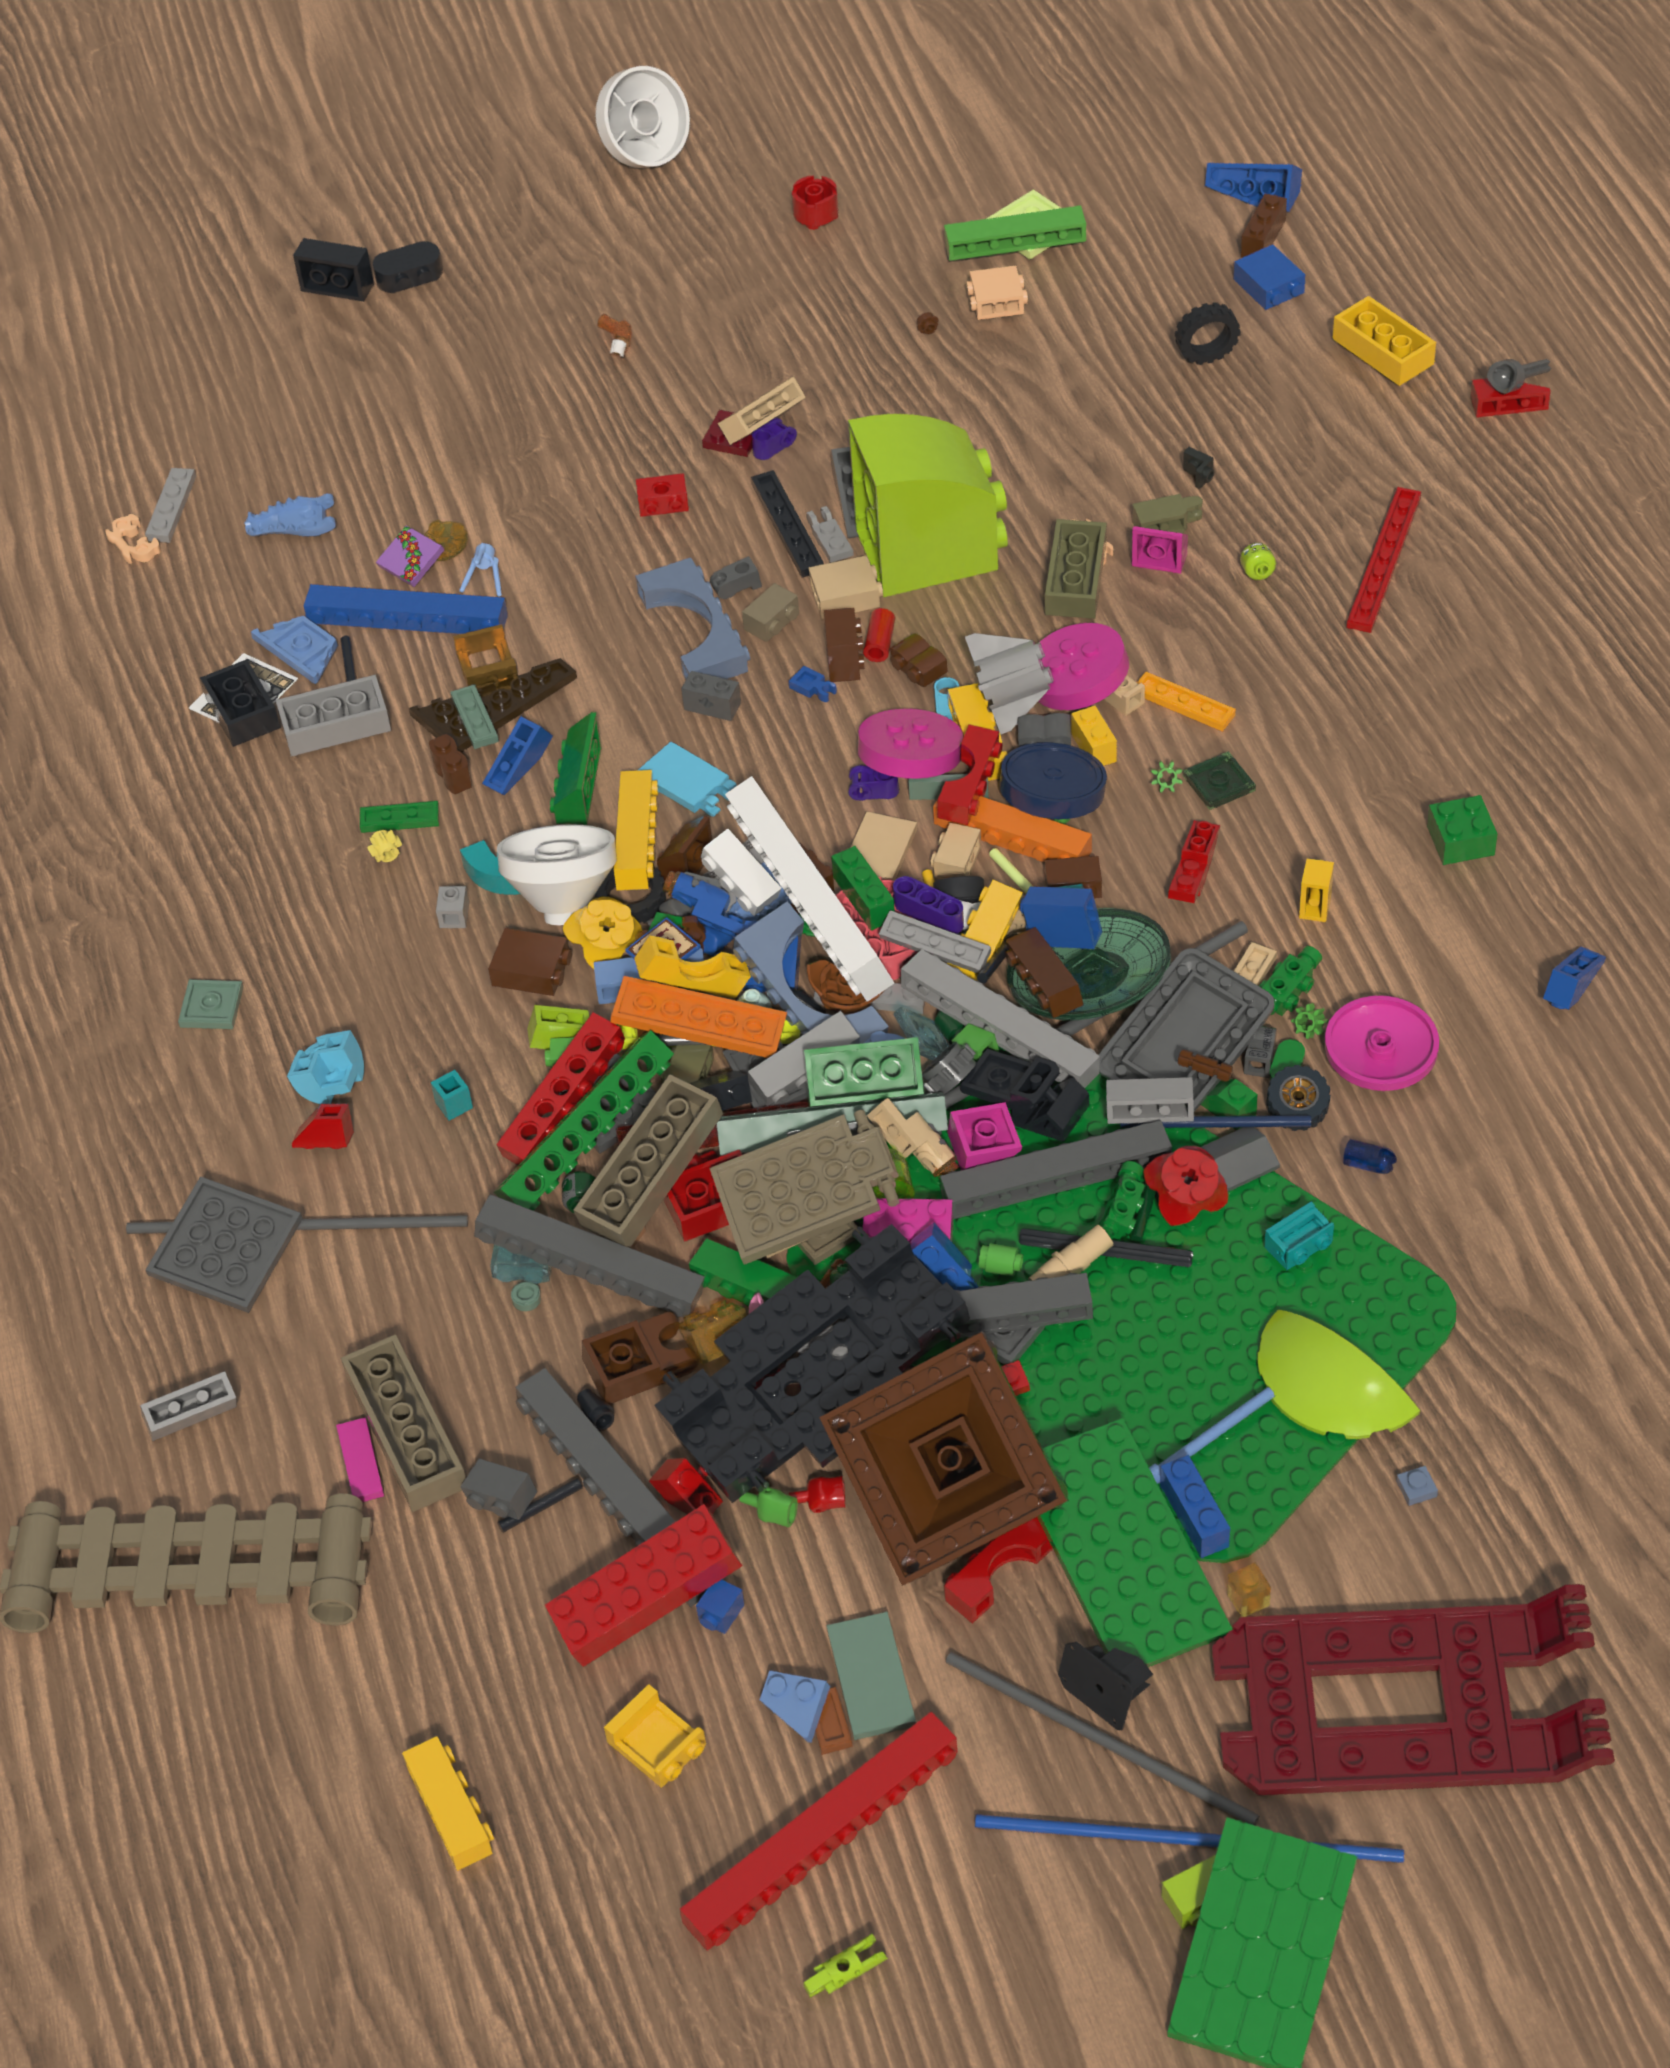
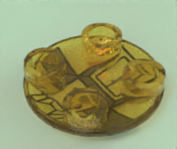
[424,520,468,561]

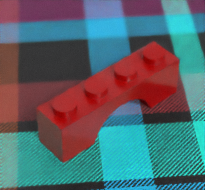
[937,725,1003,825]
[944,1517,1053,1624]

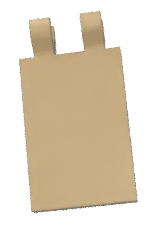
[850,812,917,881]

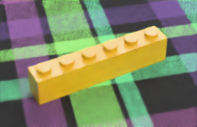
[614,770,659,891]

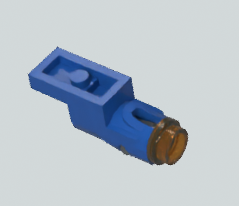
[663,871,744,937]

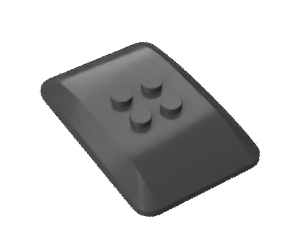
[1099,948,1274,1112]

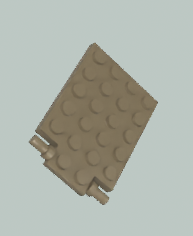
[710,1110,900,1265]

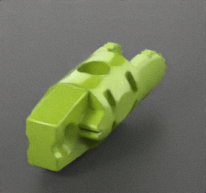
[803,1934,888,1998]

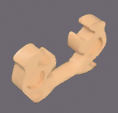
[105,514,161,564]

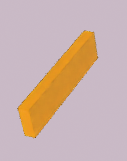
[1137,672,1236,732]

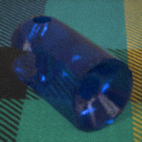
[1343,1139,1397,1174]

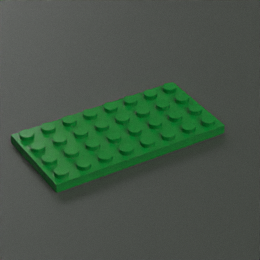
[1037,1418,1233,1668]

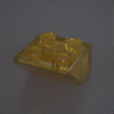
[678,1300,747,1364]

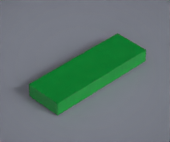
[360,801,439,833]

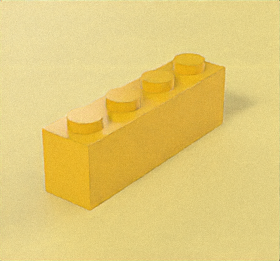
[948,683,1007,781]
[946,880,1023,981]
[402,1736,494,1871]

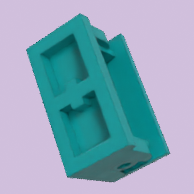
[1265,1202,1334,1270]

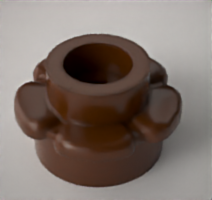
[917,312,939,334]

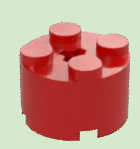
[792,176,838,230]

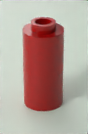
[863,608,896,662]

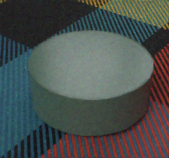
[511,1282,541,1311]

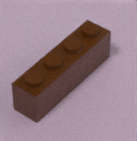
[1005,927,1084,1018]

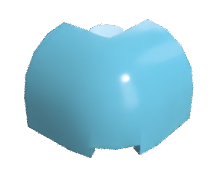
[287,1030,364,1104]

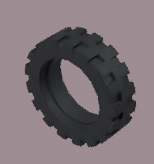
[1175,302,1241,364]
[594,866,666,924]

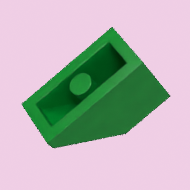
[1201,1079,1258,1131]

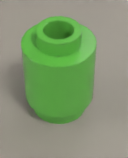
[979,1243,1023,1277]

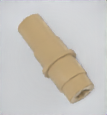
[1028,1225,1114,1281]

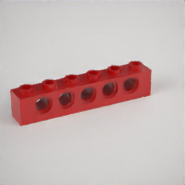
[496,1012,625,1165]

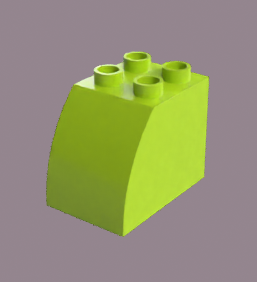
[848,414,1008,598]

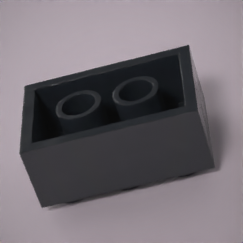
[293,238,374,302]
[200,659,280,747]

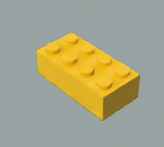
[1333,296,1436,386]

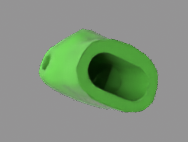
[739,1487,798,1528]

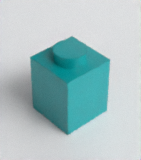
[431,1070,473,1121]

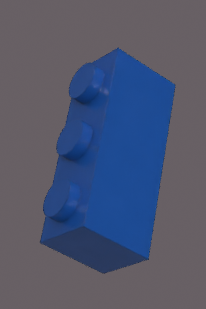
[1160,1455,1230,1558]

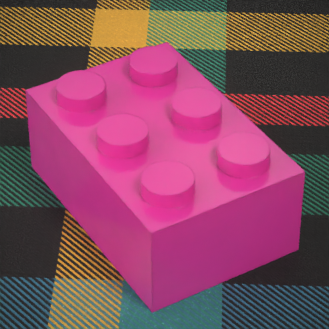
[863,1198,953,1245]

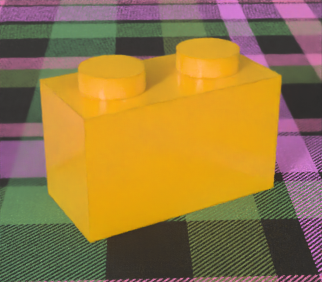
[1071,706,1117,766]
[1299,858,1334,922]

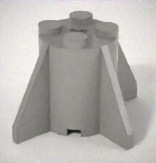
[965,633,1054,735]

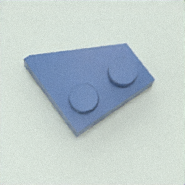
[760,1671,830,1743]

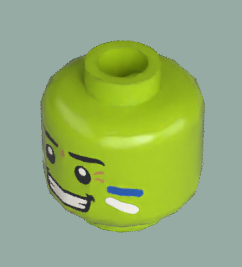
[1240,543,1276,580]

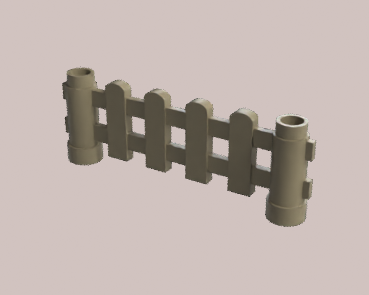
[0,1493,372,1633]

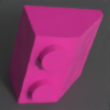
[1132,526,1188,574]
[947,1102,1022,1171]

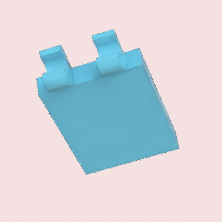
[638,742,737,817]

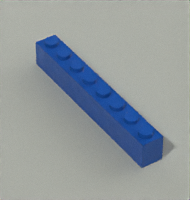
[303,584,508,634]

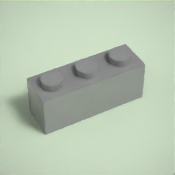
[1106,1077,1194,1124]
[140,1371,236,1441]

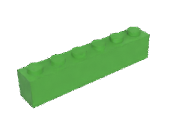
[944,206,1086,261]

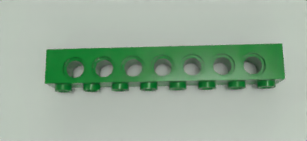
[493,1030,674,1211]

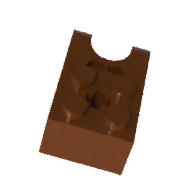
[582,1312,699,1404]

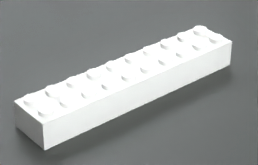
[725,776,895,1002]

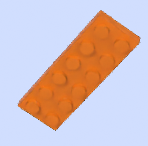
[610,976,787,1058]

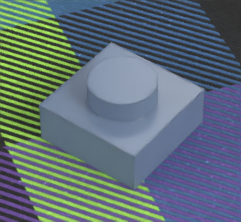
[1396,1466,1438,1506]

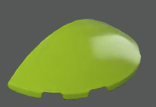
[1257,1309,1420,1439]

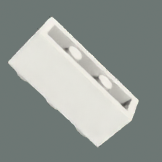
[701,829,781,916]

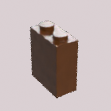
[488,928,572,996]

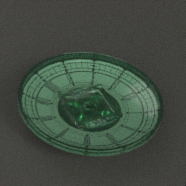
[1007,908,1171,1020]

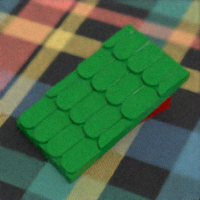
[1167,1817,1358,2068]

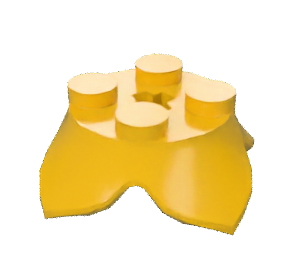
[562,897,642,969]

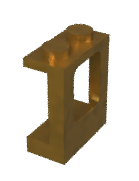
[453,624,518,686]

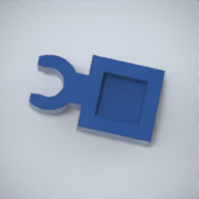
[789,666,837,702]

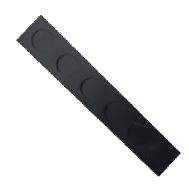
[751,470,824,578]

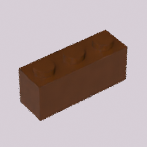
[1241,194,1287,258]

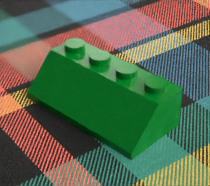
[550,712,602,825]

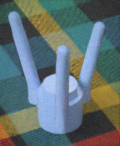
[459,543,502,597]

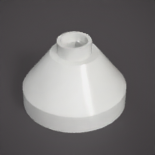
[596,66,690,168]
[497,825,617,925]

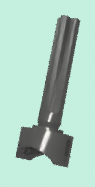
[1487,359,1551,394]

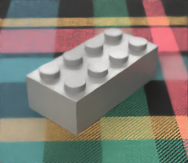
[276,675,391,757]

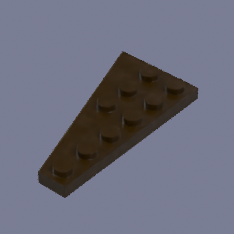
[409,658,577,752]

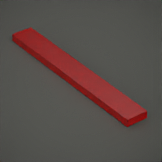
[1346,487,1422,633]

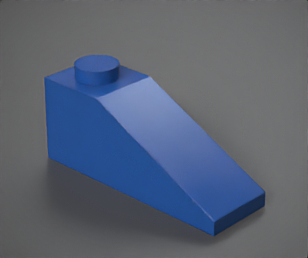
[482,716,553,795]
[1543,946,1606,1010]

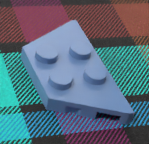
[251,616,338,684]

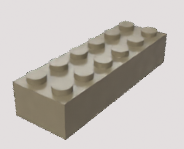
[573,1074,723,1248]
[341,1334,466,1512]

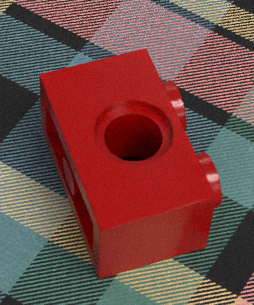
[635,473,689,517]

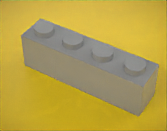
[748,1011,860,1106]

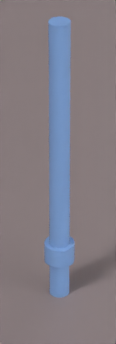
[1149,1387,1275,1484]

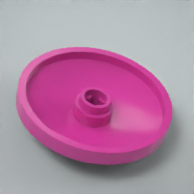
[1325,996,1439,1091]

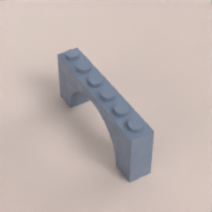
[635,557,750,680]
[733,901,889,1044]

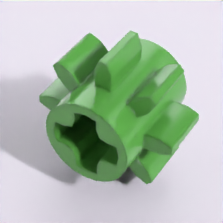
[1151,760,1182,793]
[1291,1003,1329,1039]

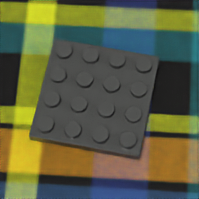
[145,1176,303,1313]

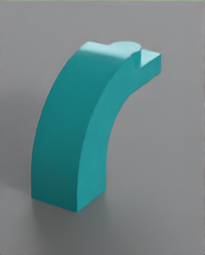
[460,840,520,895]

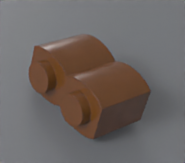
[890,633,948,687]
[429,734,472,795]

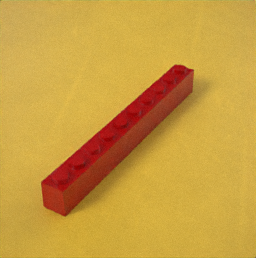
[680,1712,958,1951]

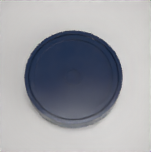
[999,742,1107,819]

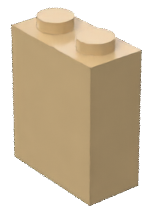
[809,555,883,619]

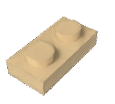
[1234,942,1277,986]

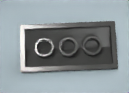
[1182,1127,1280,1192]

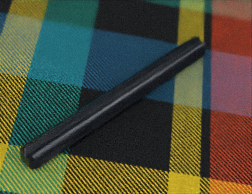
[1019,1228,1193,1267]

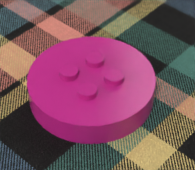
[1038,623,1129,710]
[857,709,963,779]

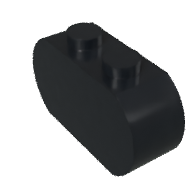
[373,241,443,293]

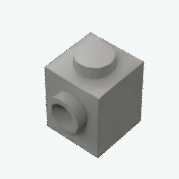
[436,886,469,928]

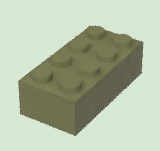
[1045,519,1107,619]

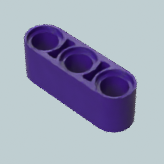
[893,876,964,934]

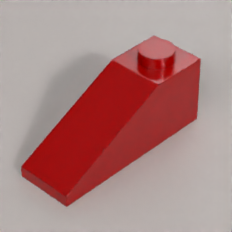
[1470,378,1551,418]

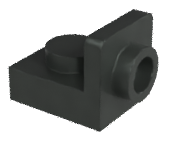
[1183,447,1215,489]

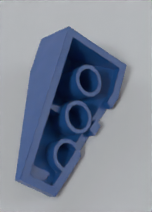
[1205,163,1302,212]

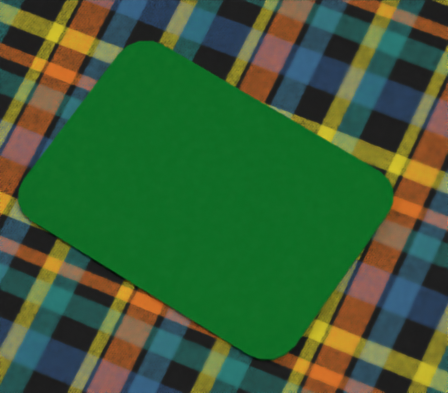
[786,1046,1456,1563]

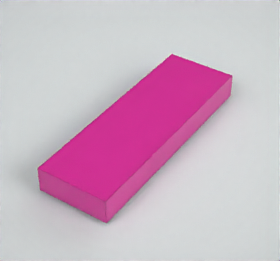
[336,1418,384,1502]

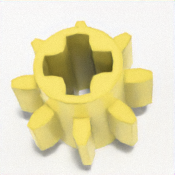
[367,830,402,862]

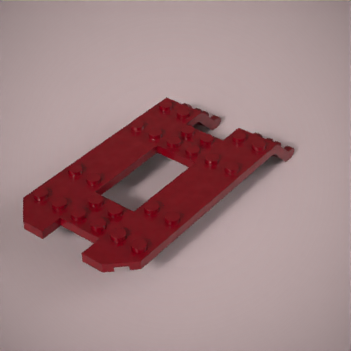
[1212,1584,1615,1796]

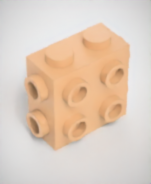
[966,266,1028,320]

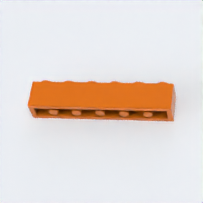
[933,796,1092,862]

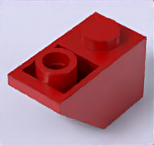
[292,1104,354,1149]
[649,1458,723,1514]

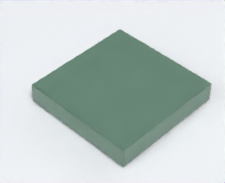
[178,979,244,1029]

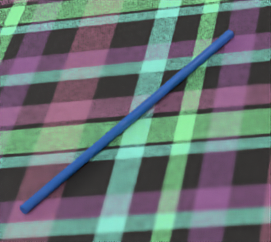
[975,1814,1404,1863]

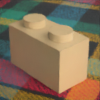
[930,823,981,880]

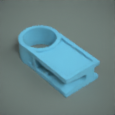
[934,677,959,721]

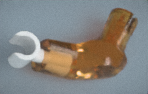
[597,314,632,357]

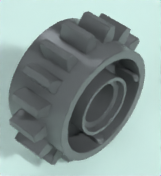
[922,1042,976,1094]

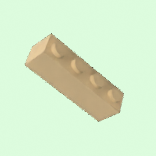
[718,377,806,444]

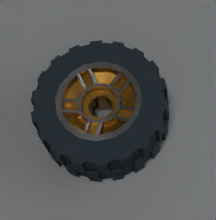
[1266,1065,1331,1131]

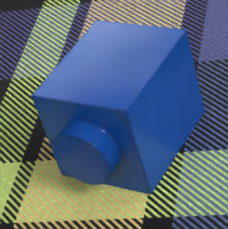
[696,1580,744,1634]

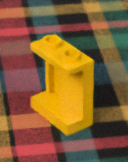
[604,1684,706,1788]

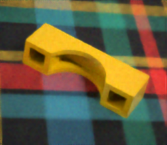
[634,935,751,999]

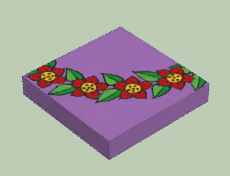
[376,526,444,587]

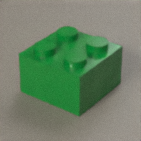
[1427,795,1498,865]

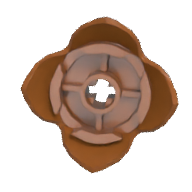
[807,960,885,1014]

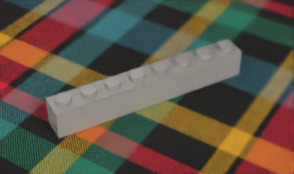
[901,949,1100,1089]

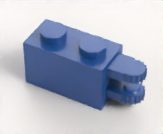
[911,1223,978,1291]

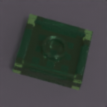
[1183,751,1256,810]

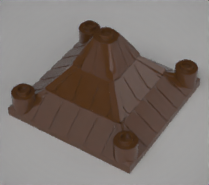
[819,1332,1069,1586]

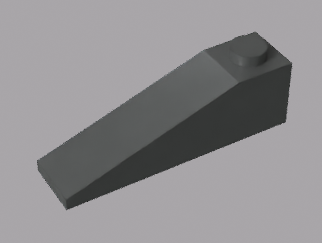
[831,447,858,539]

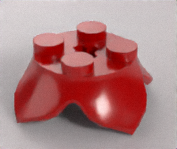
[1143,1146,1228,1226]

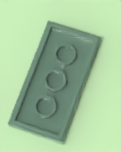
[826,1612,916,1740]

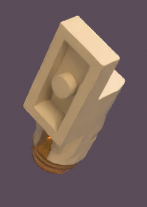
[867,1098,959,1179]

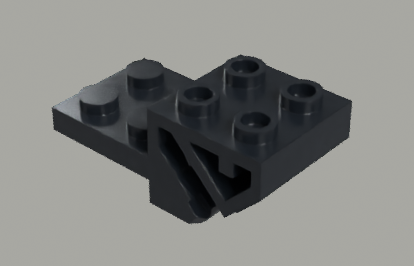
[960,1049,1090,1142]

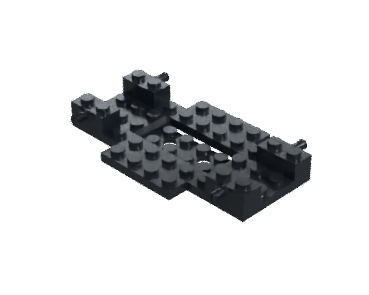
[654,1224,970,1503]

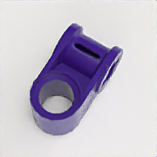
[752,417,797,460]
[848,765,900,801]

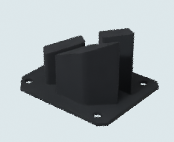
[1058,1642,1153,1730]

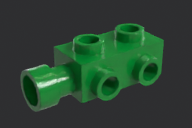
[1259,946,1322,1016]
[1099,1161,1145,1240]

